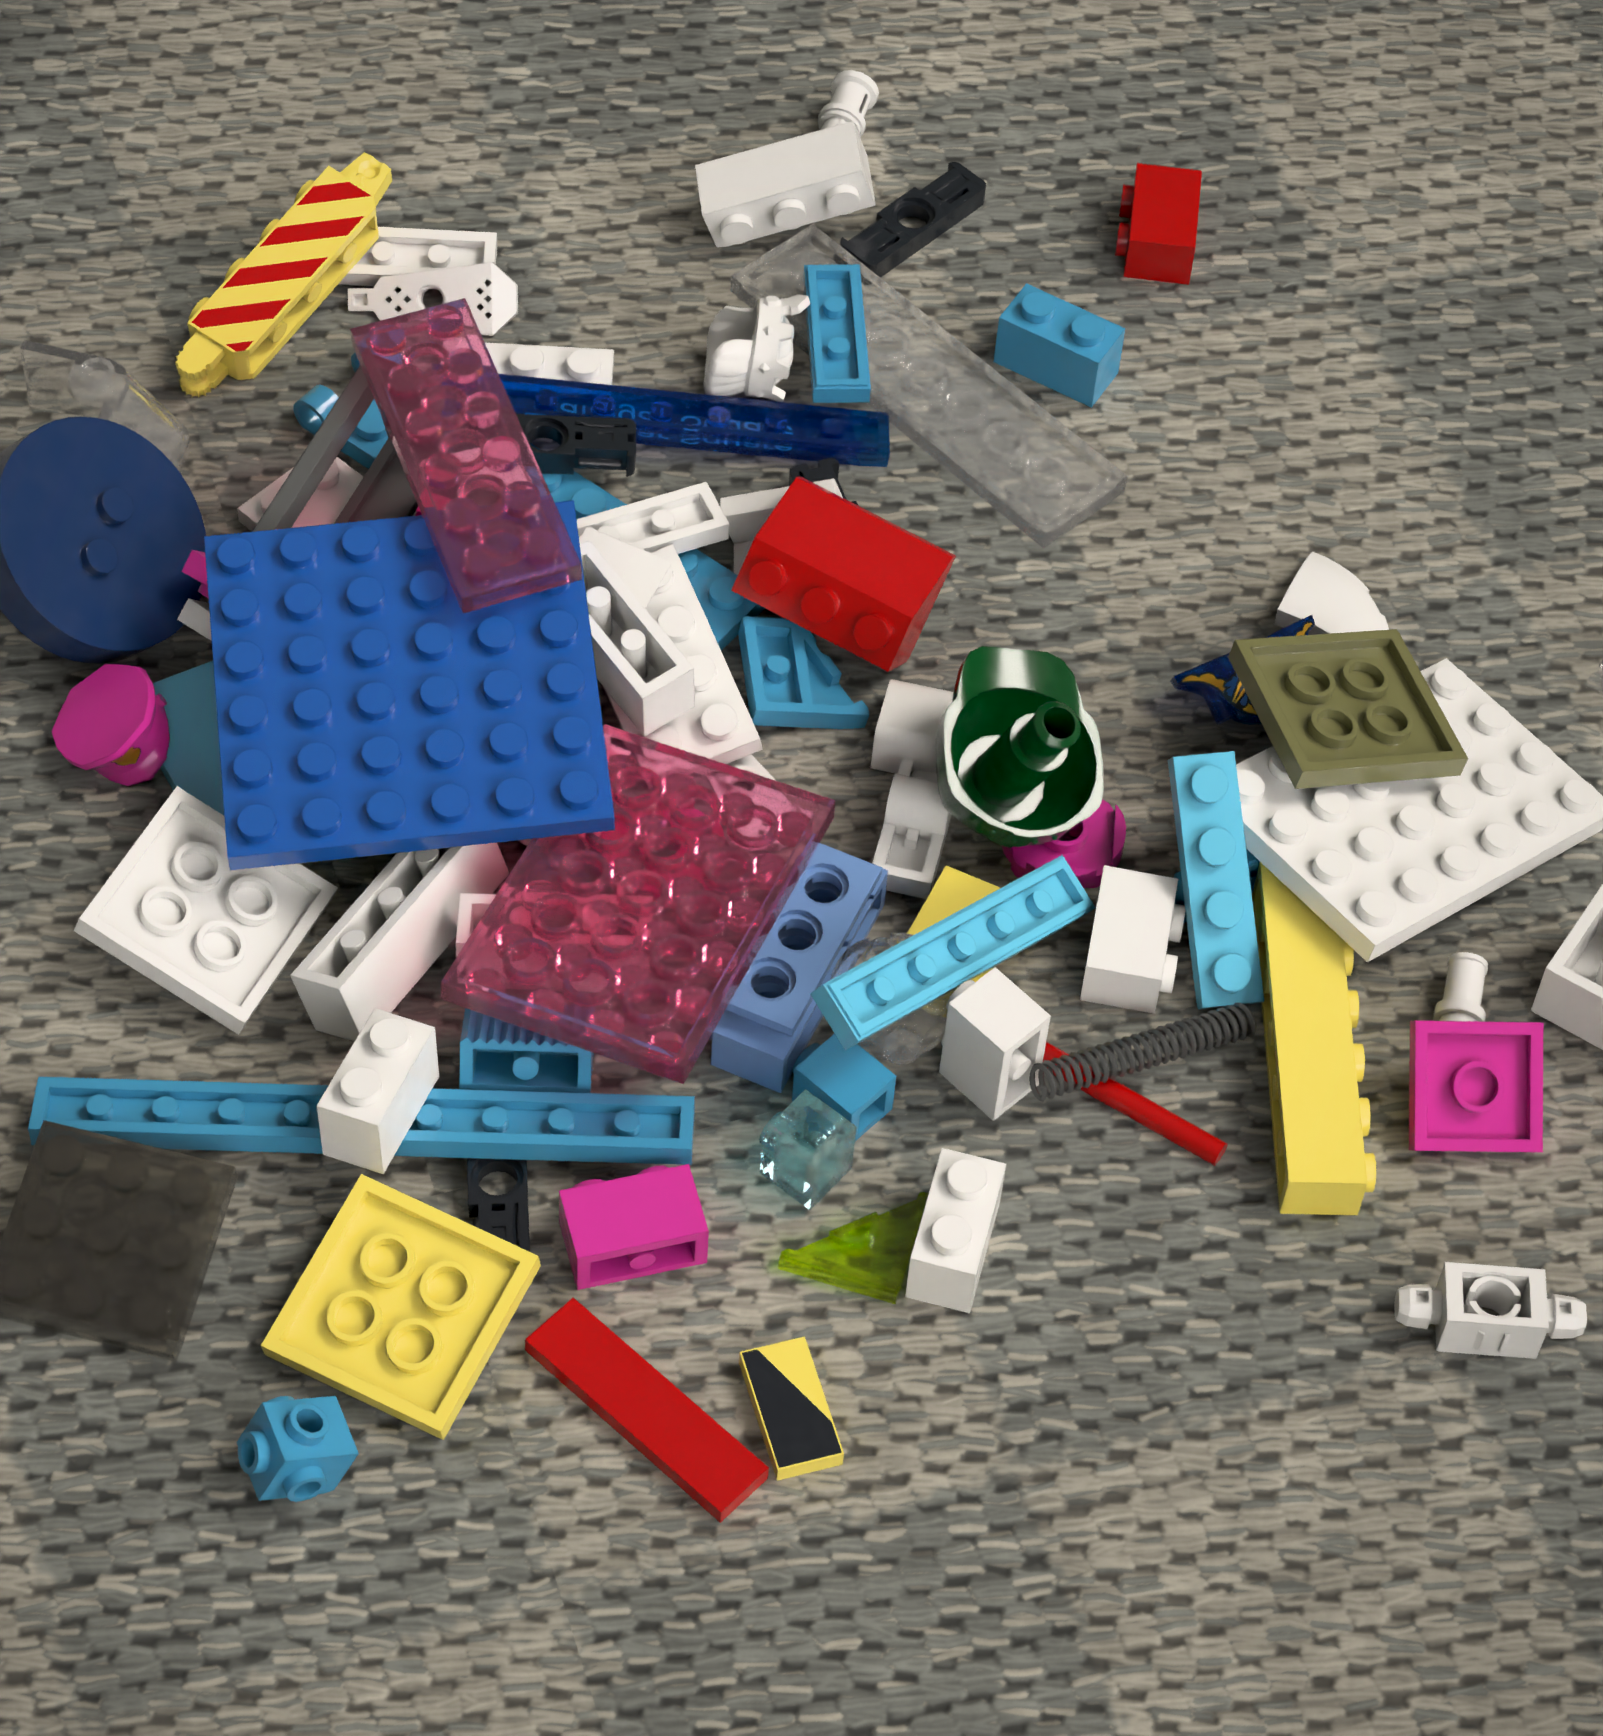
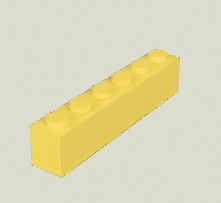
[1252,862,1376,1215]

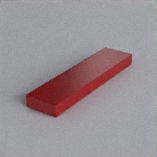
[525,1297,769,1523]

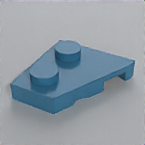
[738,616,869,729]

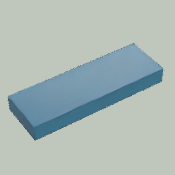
[803,264,871,403]

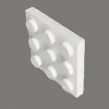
[74,786,338,1035]

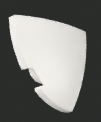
[1274,551,1389,635]

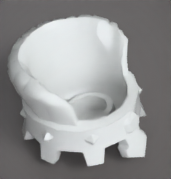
[704,294,810,404]

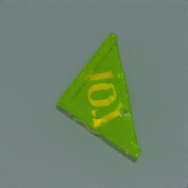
[778,1192,929,1304]

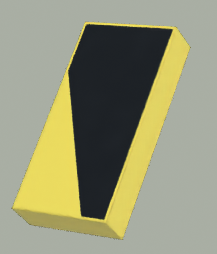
[739,1336,844,1481]

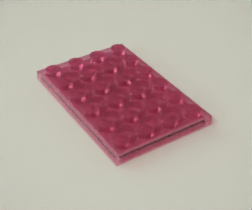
[441,724,836,1084]

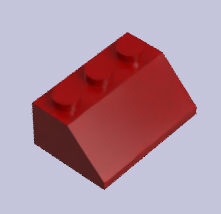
[731,476,956,672]

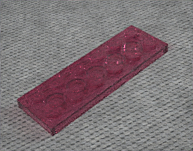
[350,298,582,613]

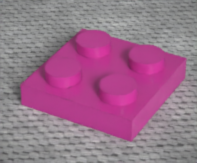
[1409,1020,1544,1152]

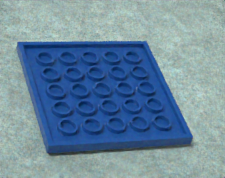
[204,500,615,871]

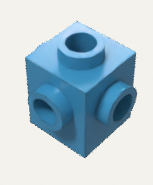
[237,1396,359,1502]

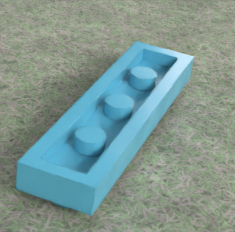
[1168,751,1264,1009]

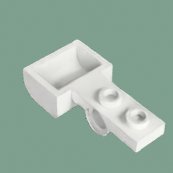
[870,679,953,899]

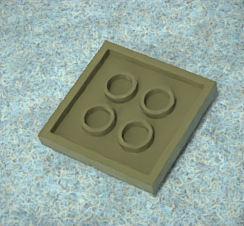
[1228,629,1468,789]

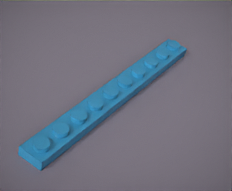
[28,1077,695,1165]

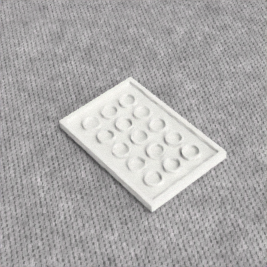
[1236,658,1603,962]

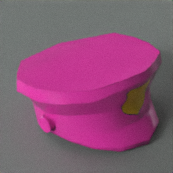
[51,664,170,786]

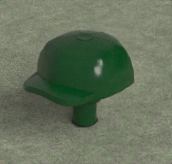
[936,646,1104,848]

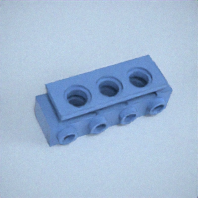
[705,840,888,1093]

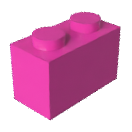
[559,1164,709,1290]

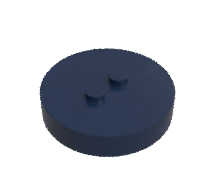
[0,416,206,664]

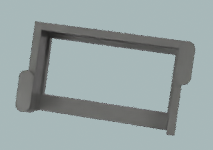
[252,355,449,532]

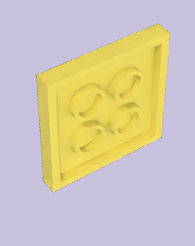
[261,1174,541,1440]

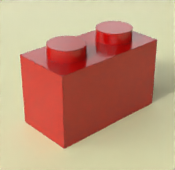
[1115,163,1202,285]

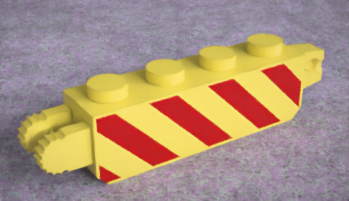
[175,152,392,397]

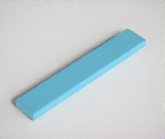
[810,855,1095,1050]

